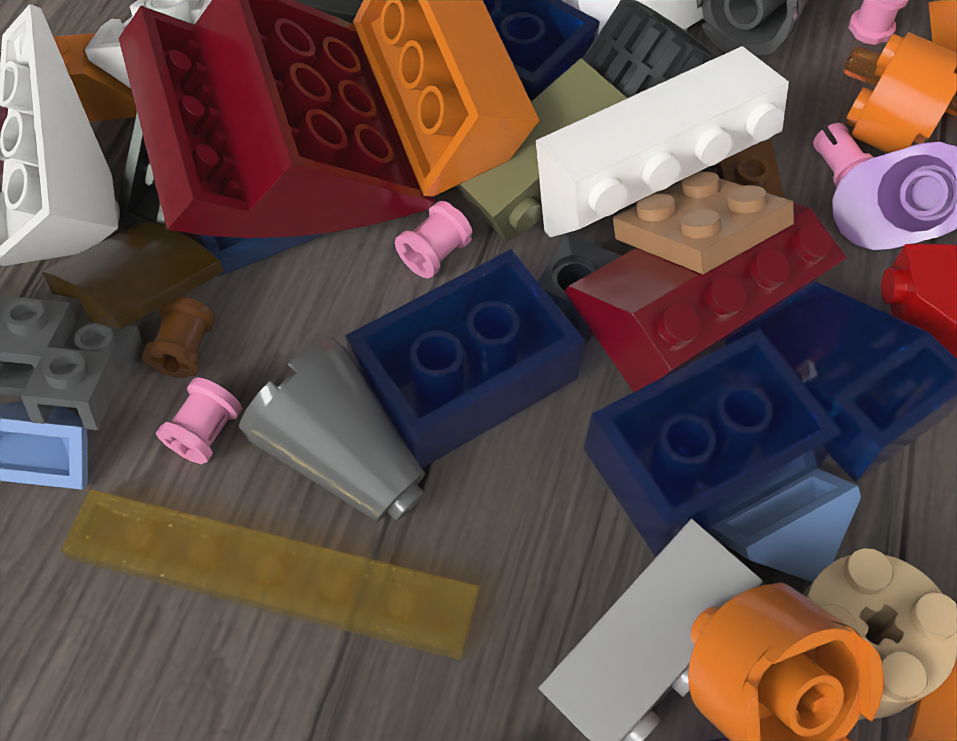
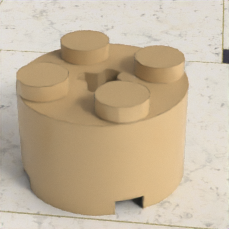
[802,548,957,720]

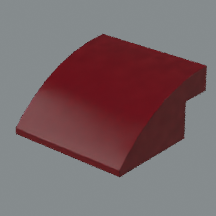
[118,0,435,238]

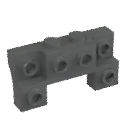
[0,296,144,430]

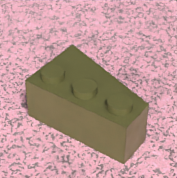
[457,58,627,242]

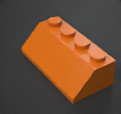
[353,0,540,196]

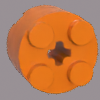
[846,32,957,154]
[688,582,884,741]

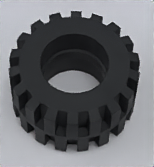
[583,0,719,98]

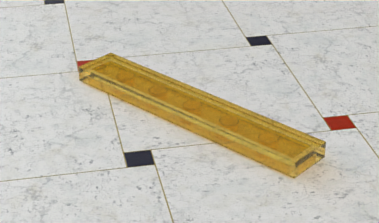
[61,489,479,661]

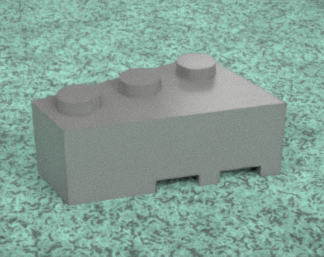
[538,519,763,741]

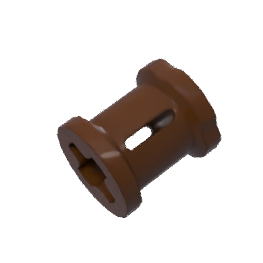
[142,296,216,378]

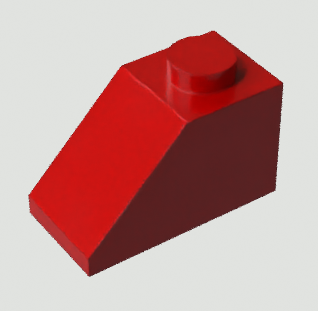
[881,244,957,374]

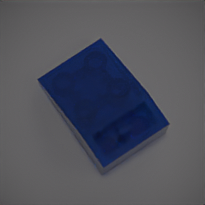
[725,281,957,483]

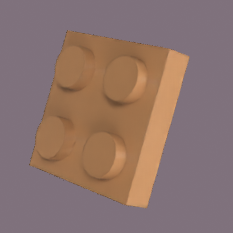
[613,172,794,274]

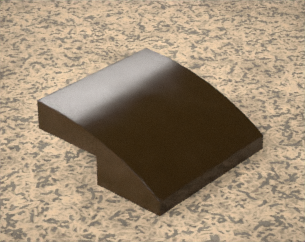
[42,221,224,329]

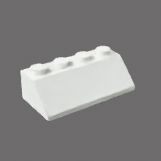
[536,46,789,238]

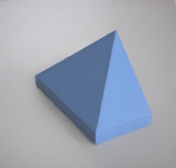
[0,401,88,490]
[708,467,861,582]

